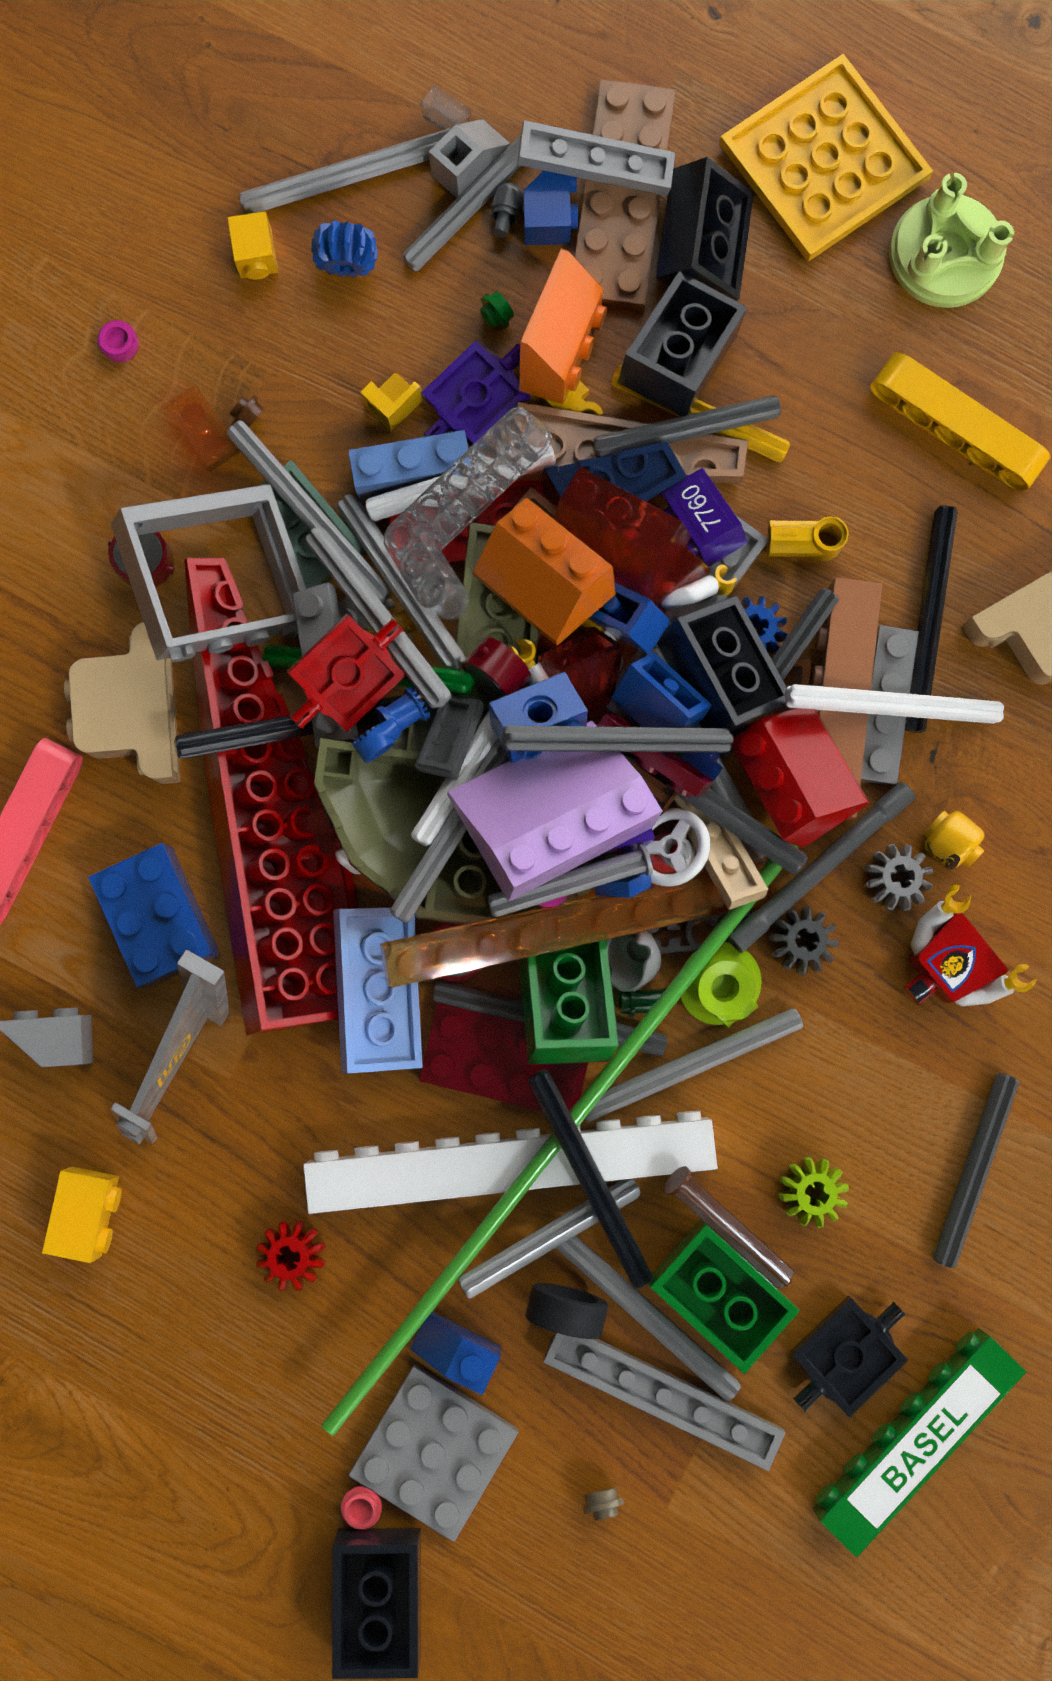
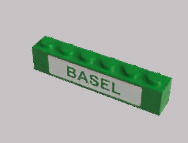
[812,1328,1027,1558]

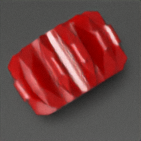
[256,1220,326,1291]

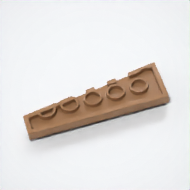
[510,402,748,483]

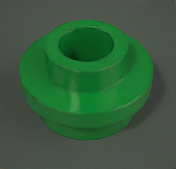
[480,291,514,330]

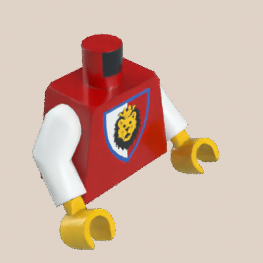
[903,885,1037,1007]

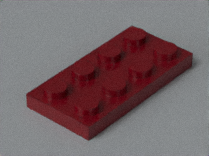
[419,1002,589,1111]

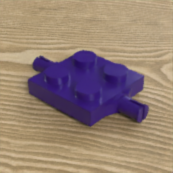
[421,340,530,451]

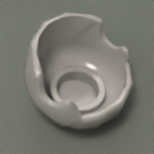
[607,926,661,992]

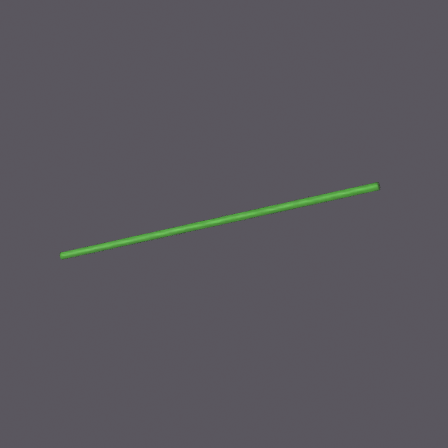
[321,843,798,1436]

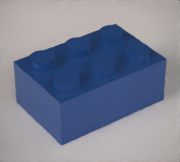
[88,843,220,988]

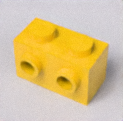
[42,1166,122,1263]

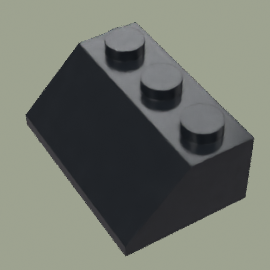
[656,157,754,301]
[657,595,787,735]

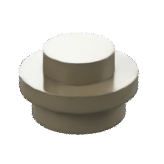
[583,1488,625,1521]

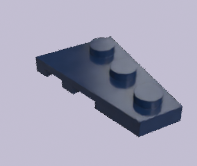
[544,442,687,539]

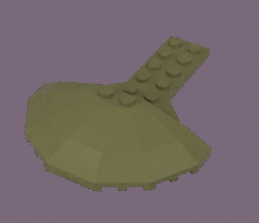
[314,522,617,930]

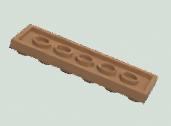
[575,79,676,311]

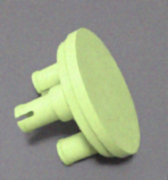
[889,173,1014,308]

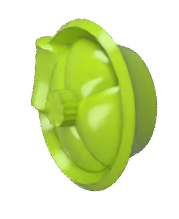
[681,942,762,1028]

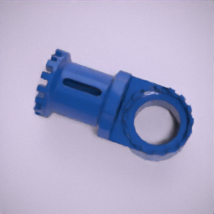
[352,686,430,764]

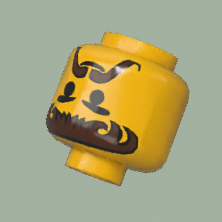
[923,811,985,870]

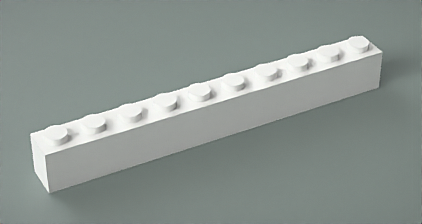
[304,1111,718,1214]

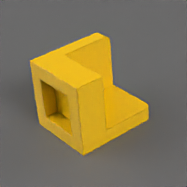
[360,373,423,432]

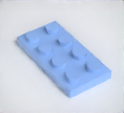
[333,908,423,1074]

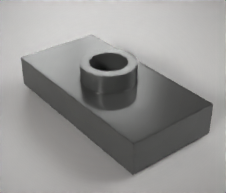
[415,694,485,780]

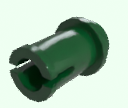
[619,988,670,1018]

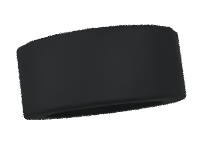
[525,1283,609,1339]

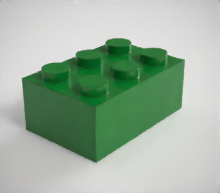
[518,929,619,1064]
[649,1219,800,1374]

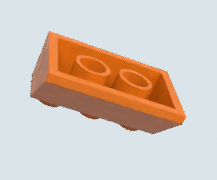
[519,249,607,405]
[473,498,616,646]

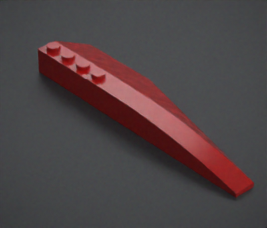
[184,558,358,1036]

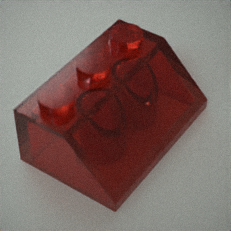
[554,466,691,601]

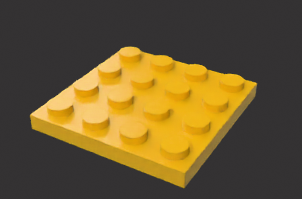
[719,54,933,262]

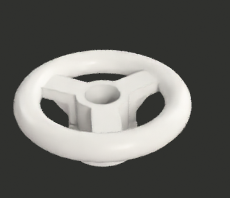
[633,808,710,886]

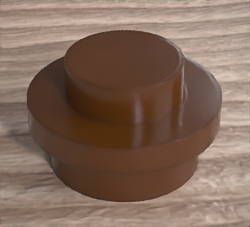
[229,395,264,427]

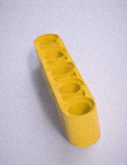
[870,352,1050,492]

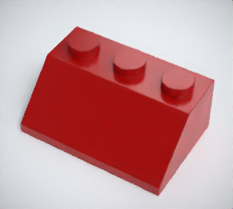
[731,708,870,848]

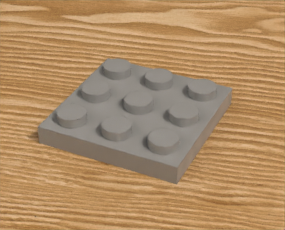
[349,1363,519,1542]

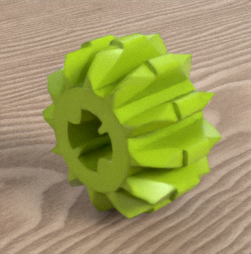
[778,1156,849,1228]

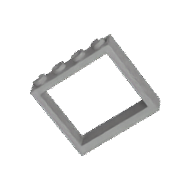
[111,484,306,662]

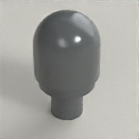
[491,183,524,238]

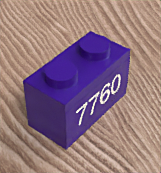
[662,467,748,568]

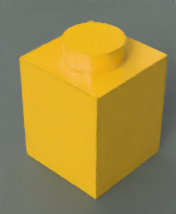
[227,211,278,280]

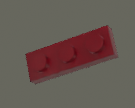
[597,713,714,798]

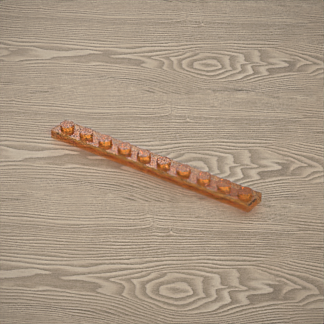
[380,861,772,988]

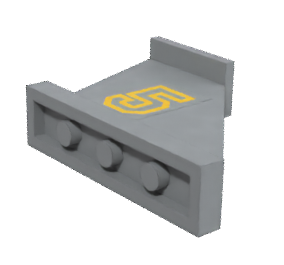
[110,949,230,1144]

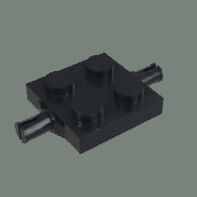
[790,1295,908,1418]

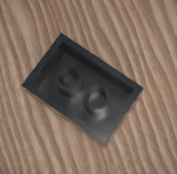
[617,271,748,417]
[332,1528,421,1679]

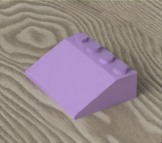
[447,721,663,902]

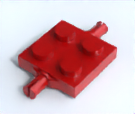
[287,614,406,732]

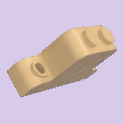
[961,571,1052,685]
[64,622,181,784]

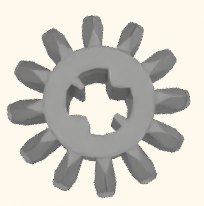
[864,844,933,911]

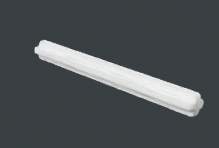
[785,684,1004,724]

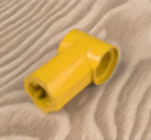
[767,516,849,561]

